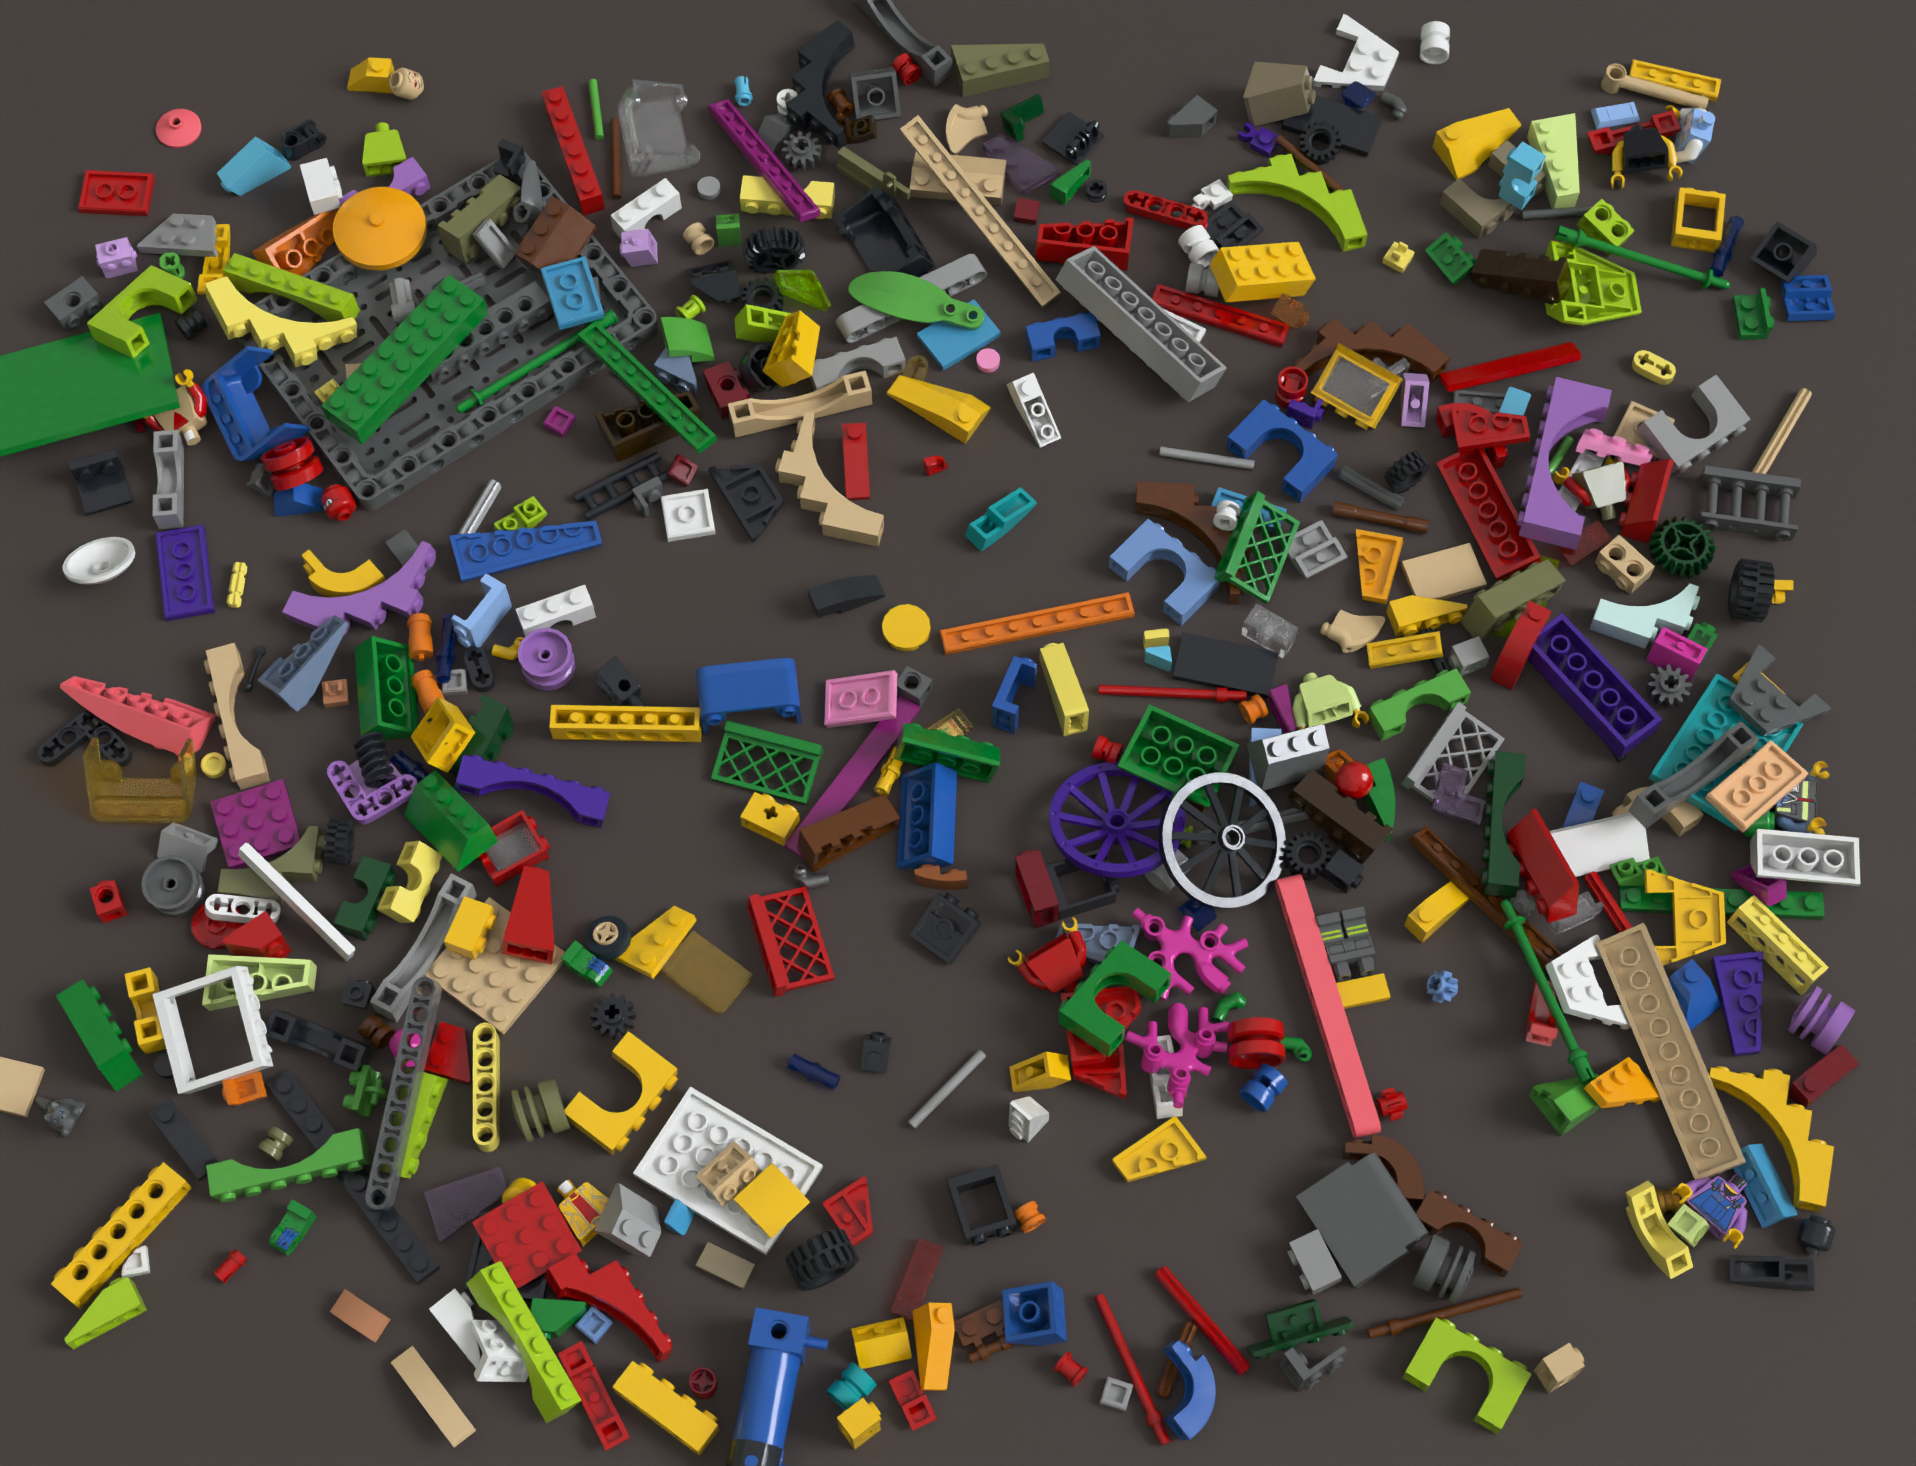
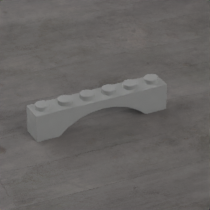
[370,873,477,1023]

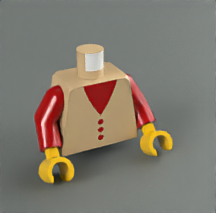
[144,369,207,445]

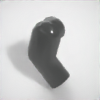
[1380,91,1407,119]

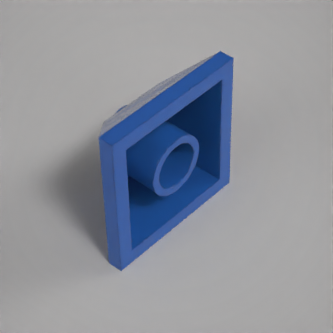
[1668,959,1721,1031]

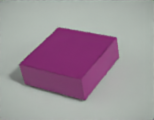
[543,406,576,438]

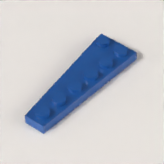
[449,521,603,583]

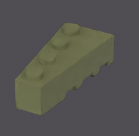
[951,43,1050,97]
[438,174,521,264]
[1460,559,1566,642]

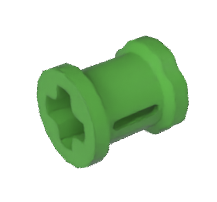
[159,252,185,279]

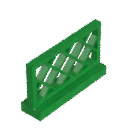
[1214,491,1300,604]
[711,721,824,805]

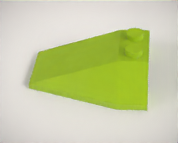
[1545,240,1642,326]

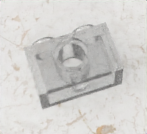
[1241,603,1298,658]

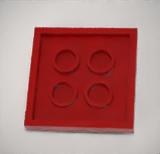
[472,1181,582,1289]

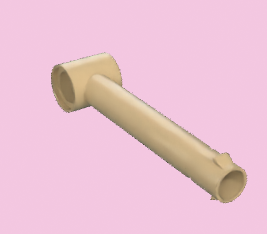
[1601,64,1709,109]

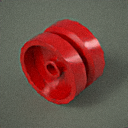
[261,437,324,491]
[1227,1017,1286,1069]

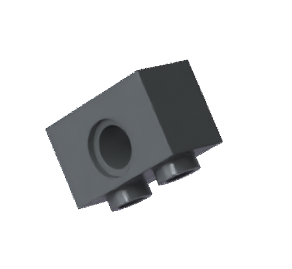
[44,276,104,332]

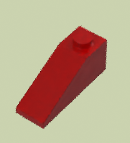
[842,423,870,500]

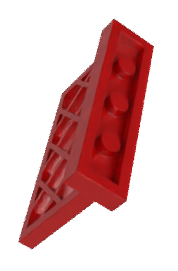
[746,887,835,997]

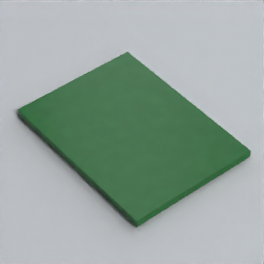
[0,313,180,457]

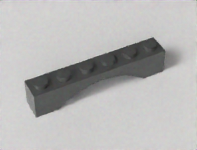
[853,0,952,87]
[1628,721,1759,829]

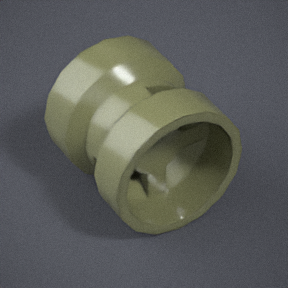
[257,1126,293,1162]

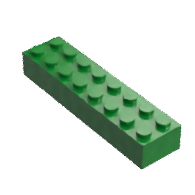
[321,275,489,445]

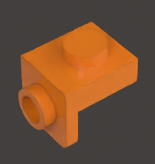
[222,1072,267,1106]

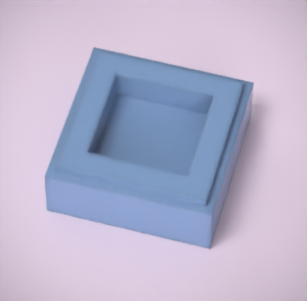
[575,1306,613,1344]

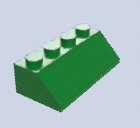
[355,636,418,741]
[894,723,1000,784]
[404,770,498,872]

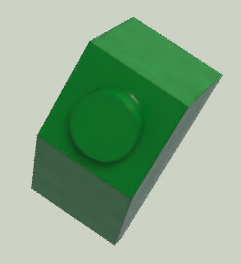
[530,1298,588,1341]

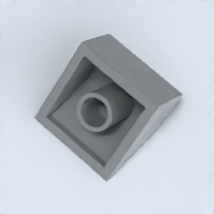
[594,1183,661,1257]

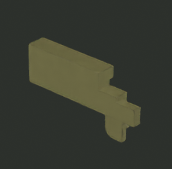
[836,146,911,200]

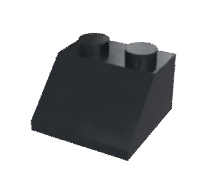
[1750,221,1817,284]

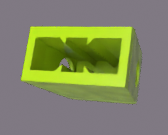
[362,122,407,177]

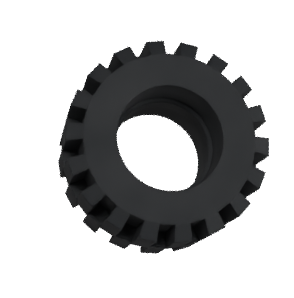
[1728,558,1775,623]
[785,1229,859,1291]

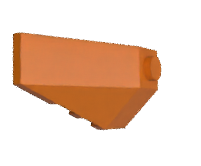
[252,209,338,276]

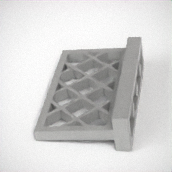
[1401,702,1505,816]

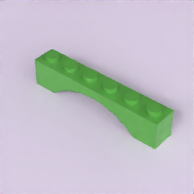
[206,1128,371,1203]

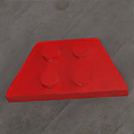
[1072,1042,1127,1099]

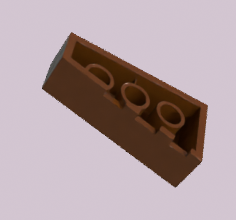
[797,794,900,873]

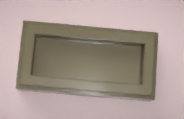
[696,1242,755,1290]

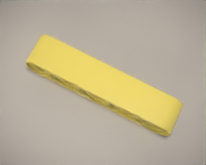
[473,1023,500,1152]

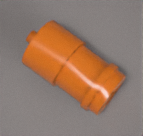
[407,613,433,661]
[411,670,445,715]

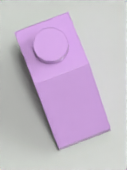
[1401,373,1429,427]

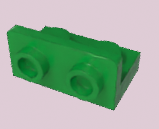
[1425,232,1476,286]
[1732,288,1774,340]

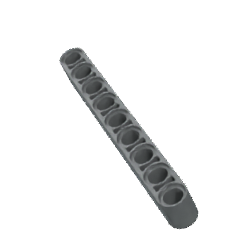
[365,977,442,1210]

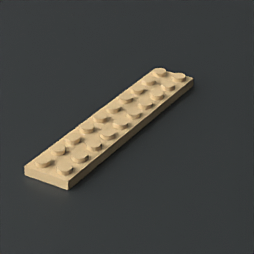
[1596,923,1746,1179]

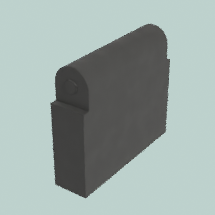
[1296,1153,1429,1288]

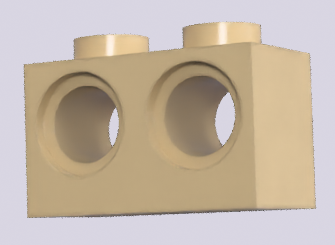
[1595,535,1655,594]
[1533,1342,1585,1393]

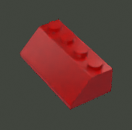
[1506,809,1579,923]

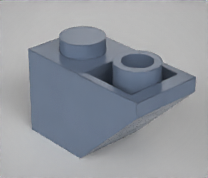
[654,348,698,396]

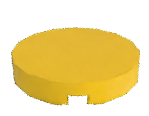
[882,604,931,652]

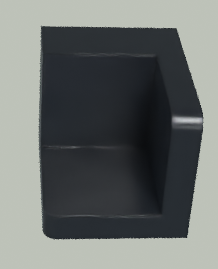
[493,139,525,181]

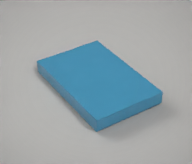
[540,256,605,330]
[917,299,1001,371]

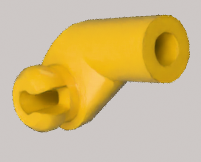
[492,637,524,660]

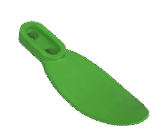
[849,271,984,330]

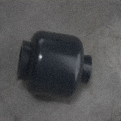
[1797,1214,1835,1256]

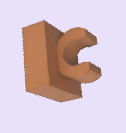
[322,679,350,708]

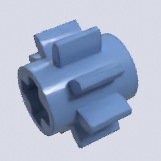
[1427,970,1458,1003]

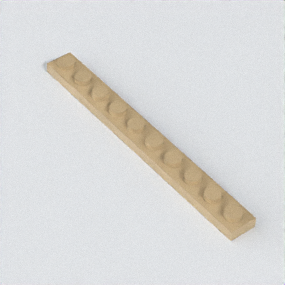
[900,115,1061,308]

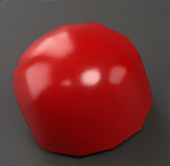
[1335,760,1373,799]

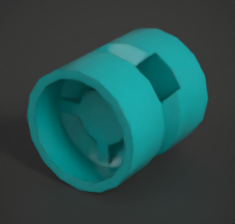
[826,1362,877,1411]

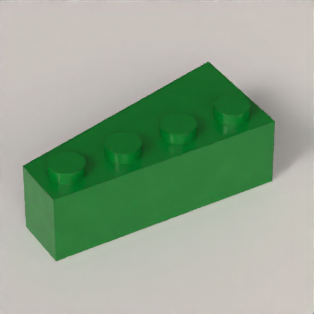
[56,979,143,1091]

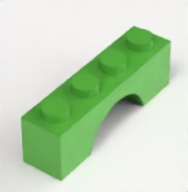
[1368,668,1471,742]

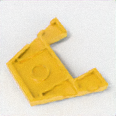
[1644,870,1726,966]

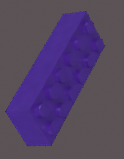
[1527,613,1662,758]

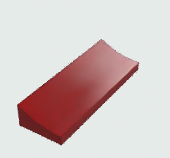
[1436,448,1542,582]

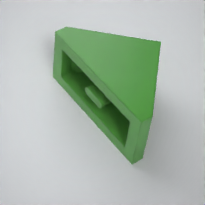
[716,213,742,247]

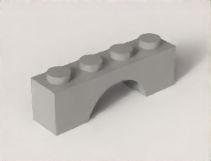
[809,337,906,391]
[152,430,184,529]

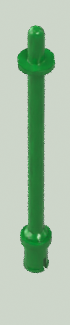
[1554,225,1730,289]
[456,309,618,413]
[1501,899,1596,1085]

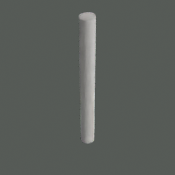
[1159,447,1255,470]
[907,1050,986,1129]

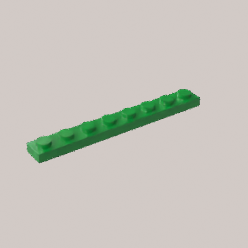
[578,321,717,454]
[1618,885,1824,920]

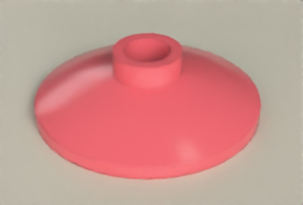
[156,109,202,148]

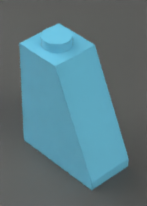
[217,136,291,196]

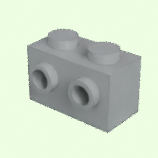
[1287,1229,1342,1295]

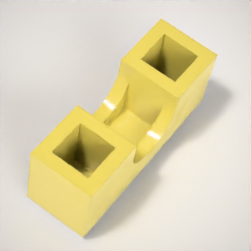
[377,841,442,923]

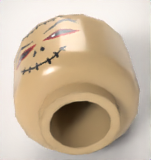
[389,67,424,100]

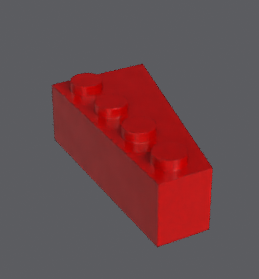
[1036,217,1134,271]

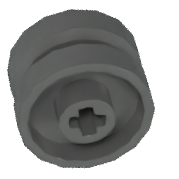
[141,855,206,918]

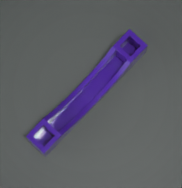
[455,755,610,828]

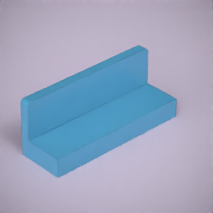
[1733,1144,1798,1228]

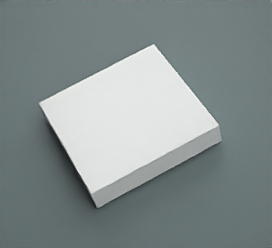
[661,489,715,542]

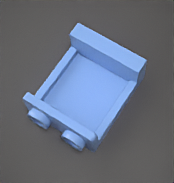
[451,574,512,648]

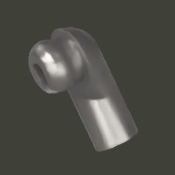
[793,864,830,889]

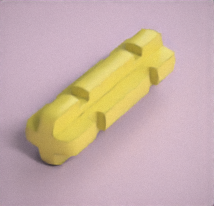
[227,562,247,608]

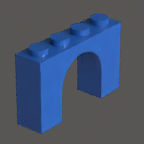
[1226,399,1338,503]

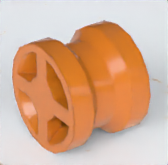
[1239,694,1268,725]
[1014,1201,1046,1233]

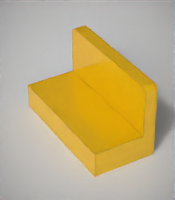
[851,1317,912,1369]

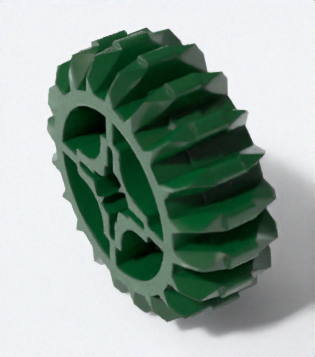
[1649,516,1716,580]

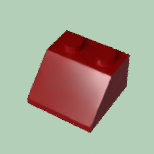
[222,911,292,958]

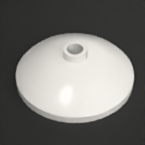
[63,537,135,585]

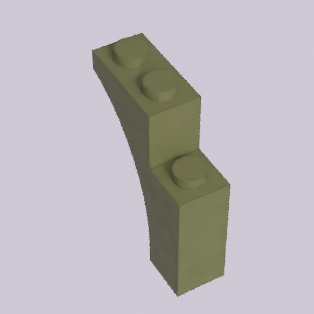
[218,826,326,904]

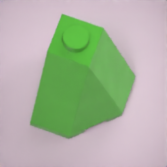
[1528,1074,1601,1136]

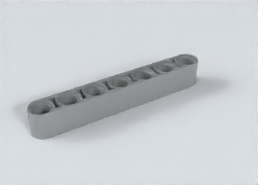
[835,254,987,343]

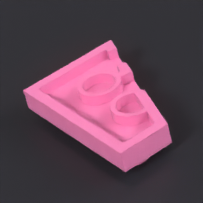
[1576,429,1654,466]

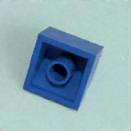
[1002,1281,1067,1346]

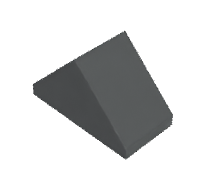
[758,113,798,155]

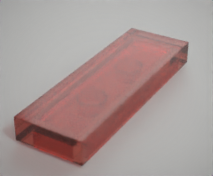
[890,1238,944,1322]

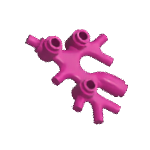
[1132,908,1248,1001]
[1125,1003,1229,1108]

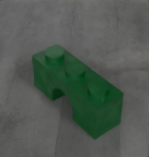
[333,855,396,941]

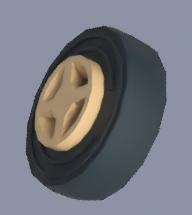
[585,916,631,960]

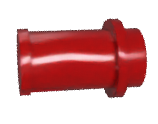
[213,1249,247,1284]

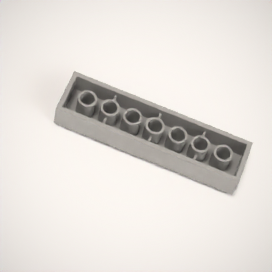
[1055,246,1227,403]

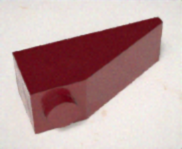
[1788,1044,1860,1109]

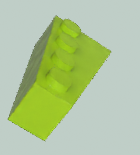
[381,1067,449,1178]

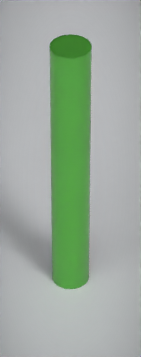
[588,79,604,140]

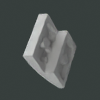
[1279,520,1348,579]

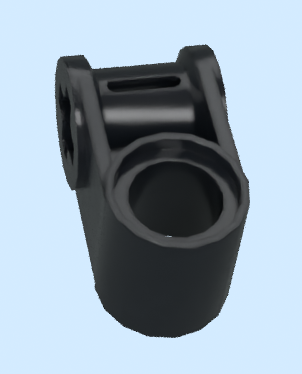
[280,119,327,161]

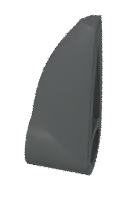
[513,160,543,226]

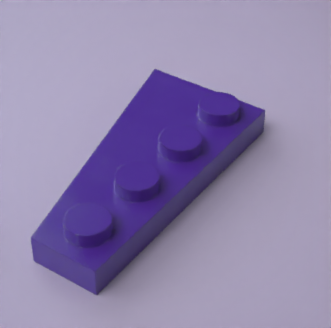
[1711,951,1763,1057]

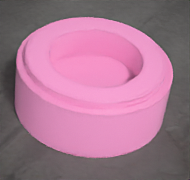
[976,348,1000,373]

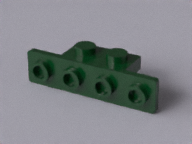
[1246,1298,1354,1359]

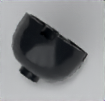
[739,344,780,392]

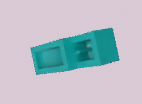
[965,487,1037,552]

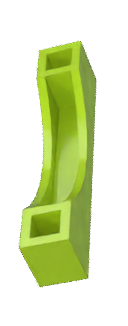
[223,253,360,322]
[466,1261,581,1423]

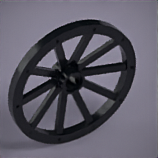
[1158,772,1286,909]

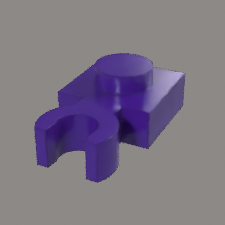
[1238,123,1278,158]

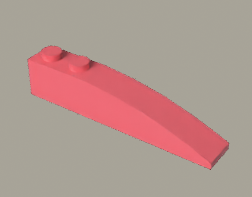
[60,676,217,757]

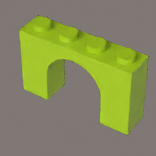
[87,265,198,358]
[1402,1317,1531,1434]

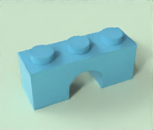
[1498,141,1546,210]

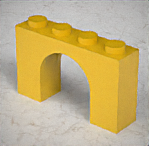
[564,1031,678,1155]

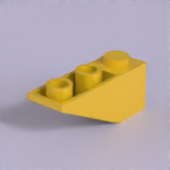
[1386,595,1468,637]

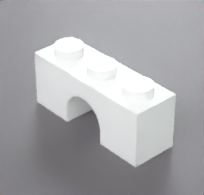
[610,178,682,238]
[516,585,596,636]

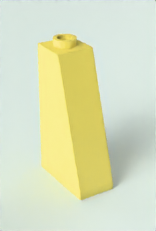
[1039,643,1089,736]

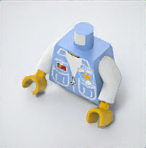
[1663,105,1715,169]

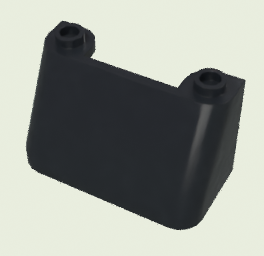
[834,185,935,276]

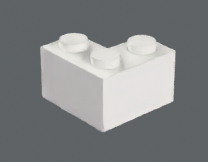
[300,158,343,215]

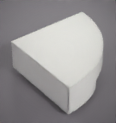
[121,1245,150,1278]

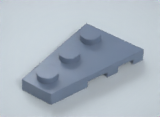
[1056,923,1141,965]

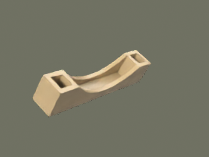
[728,370,872,438]
[204,643,270,790]

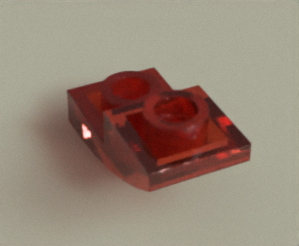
[1557,520,1612,567]

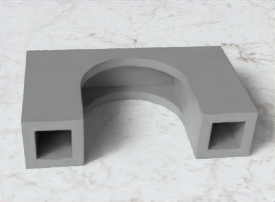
[1637,374,1751,475]

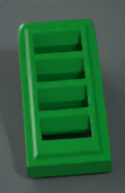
[1050,159,1091,205]

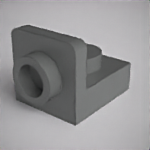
[631,476,664,517]

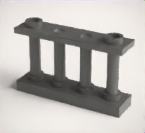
[1696,465,1801,541]

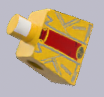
[557,1180,609,1247]

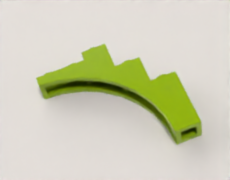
[1226,154,1367,252]

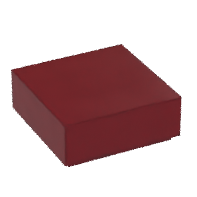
[1014,198,1040,225]
[666,454,698,487]

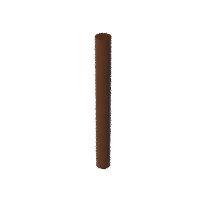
[611,118,621,199]
[1275,135,1346,192]

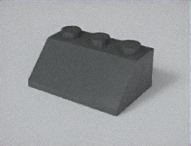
[1247,724,1330,791]

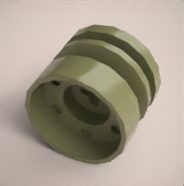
[511,1077,571,1143]

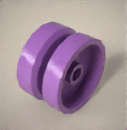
[518,628,576,691]

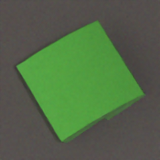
[660,317,715,362]

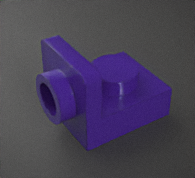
[1286,398,1325,429]

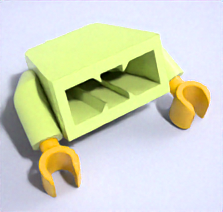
[1292,673,1369,730]

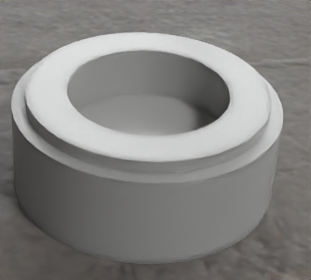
[697,176,721,200]

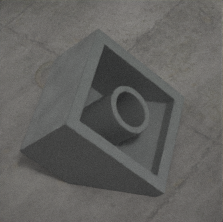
[849,67,901,120]

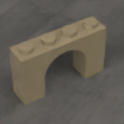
[1440,140,1547,239]

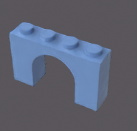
[1109,519,1220,626]

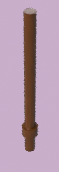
[1367,1287,1522,1339]

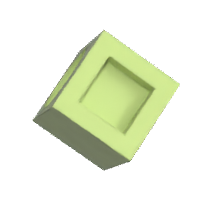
[1668,1204,1710,1247]

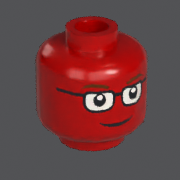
[321,484,356,521]

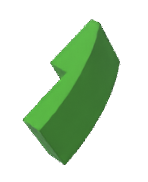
[1609,856,1668,886]

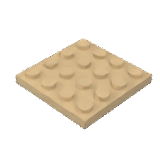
[425,897,565,1035]

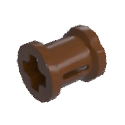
[827,88,854,119]

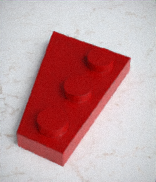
[1450,406,1530,452]

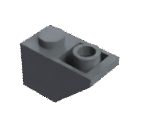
[1166,95,1218,138]

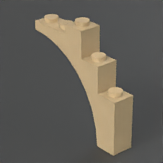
[775,412,884,547]

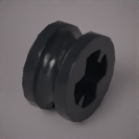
[1086,180,1107,202]

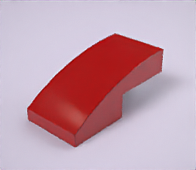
[888,1369,937,1431]

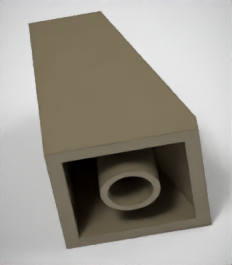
[1243,62,1316,127]

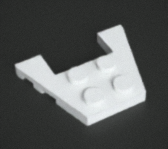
[1312,14,1399,91]
[1545,935,1631,1030]

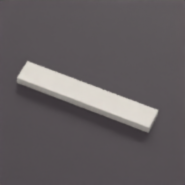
[238,843,355,962]

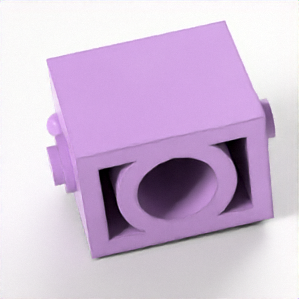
[620,229,658,267]
[95,237,138,279]

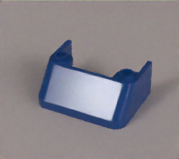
[202,346,311,461]
[696,658,802,734]

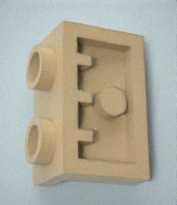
[695,1141,761,1206]

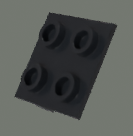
[1041,112,1105,166]

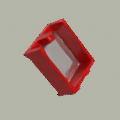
[478,810,550,888]

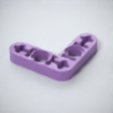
[327,761,418,825]

